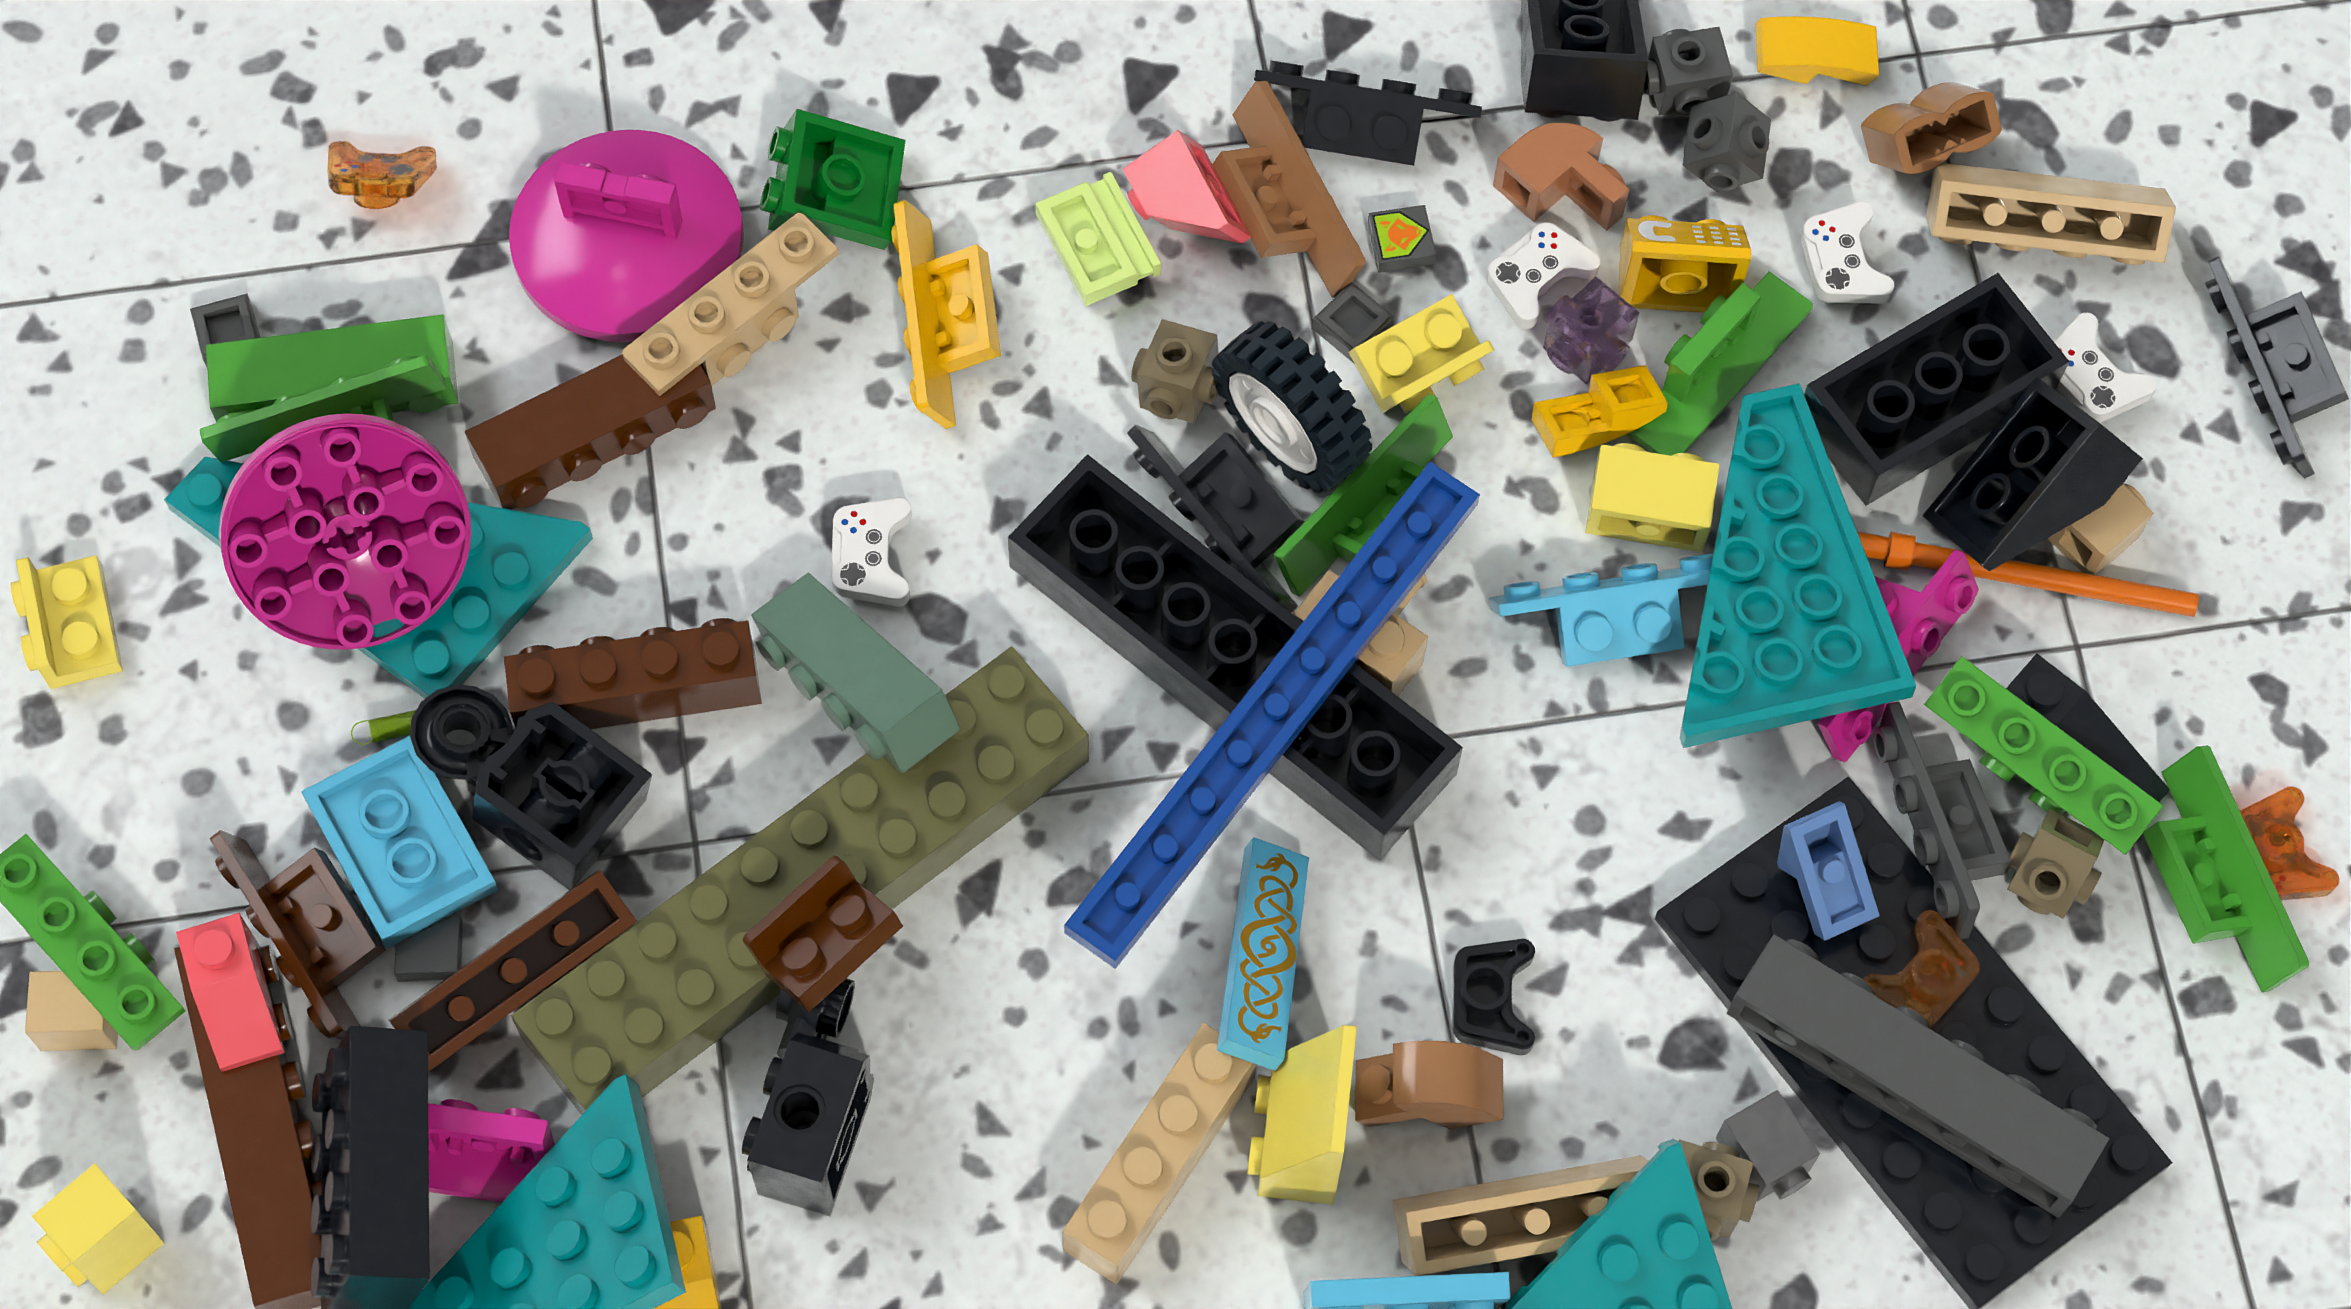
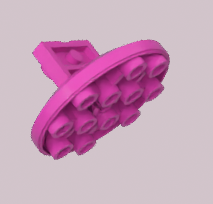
[509,130,744,342]
[219,414,471,650]

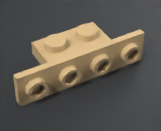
[622,213,839,396]

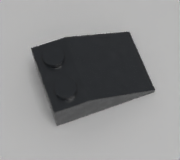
[1521,0,1649,122]
[1922,377,2143,571]

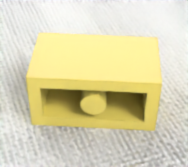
[1585,443,1719,553]
[32,1163,164,1295]

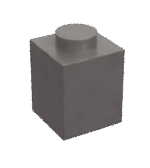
[1716,1090,1820,1202]

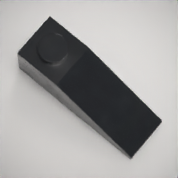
[2006,653,2170,803]

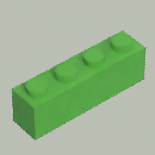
[206,314,459,422]

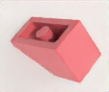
[1123,130,1251,244]
[176,913,285,1072]

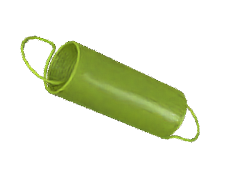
[351,710,416,745]

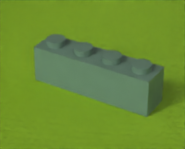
[751,572,961,774]

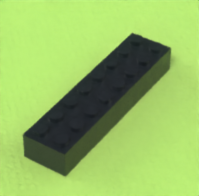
[1008,454,1463,861]

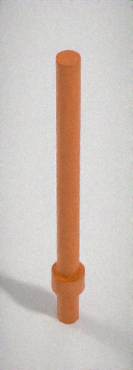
[1857,531,2199,617]

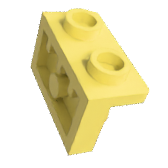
[1348,294,1495,414]
[10,555,123,689]

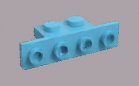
[1489,554,1713,667]

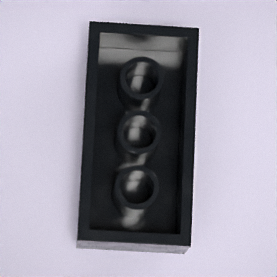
[1804,273,2070,506]
[311,1026,430,1309]

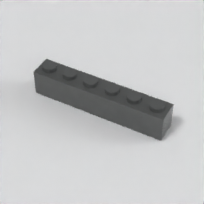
[1726,934,2110,1218]

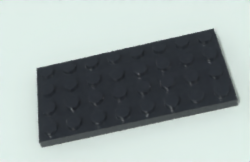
[1654,776,2173,1309]

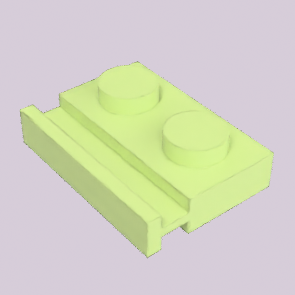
[1035,172,1161,306]

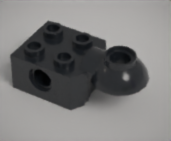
[410,685,652,890]
[742,978,874,1216]

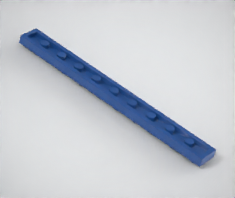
[1064,462,1480,969]

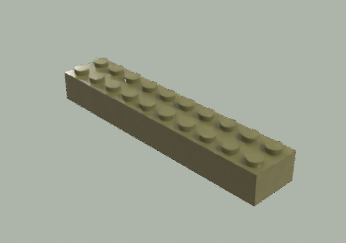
[511,646,1089,1115]

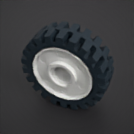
[1212,321,1372,493]

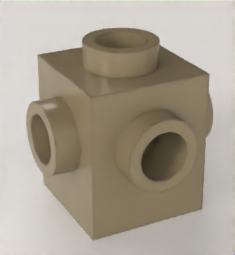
[1131,319,1219,424]
[2007,808,2104,919]
[1679,1139,1759,1240]

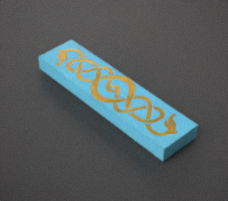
[1217,837,1309,1071]

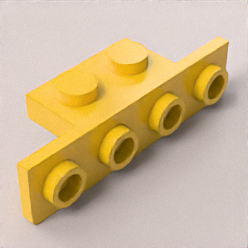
[891,200,1001,429]

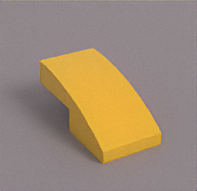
[1755,16,1879,86]
[1531,365,1668,458]

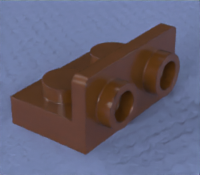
[743,856,903,1012]

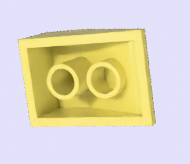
[1247,1025,1357,1205]

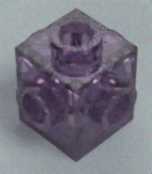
[1543,276,1640,384]

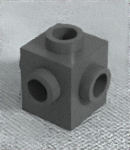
[1644,27,1733,115]
[1682,92,1771,192]

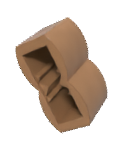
[1860,82,2002,174]

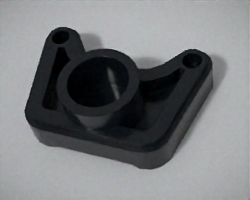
[1452,939,1535,1056]

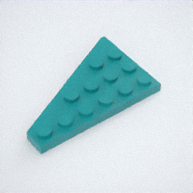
[1679,383,1916,748]
[164,457,593,698]
[409,1074,686,1309]
[1506,1139,1732,1309]

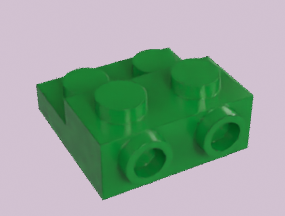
[760,109,906,250]

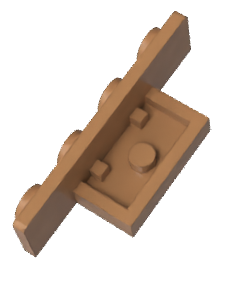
[1213,81,1366,298]

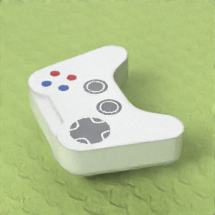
[1801,201,1894,304]
[1487,222,1601,329]
[2054,312,2157,423]
[831,497,912,607]

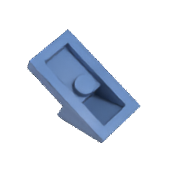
[1777,801,1880,940]

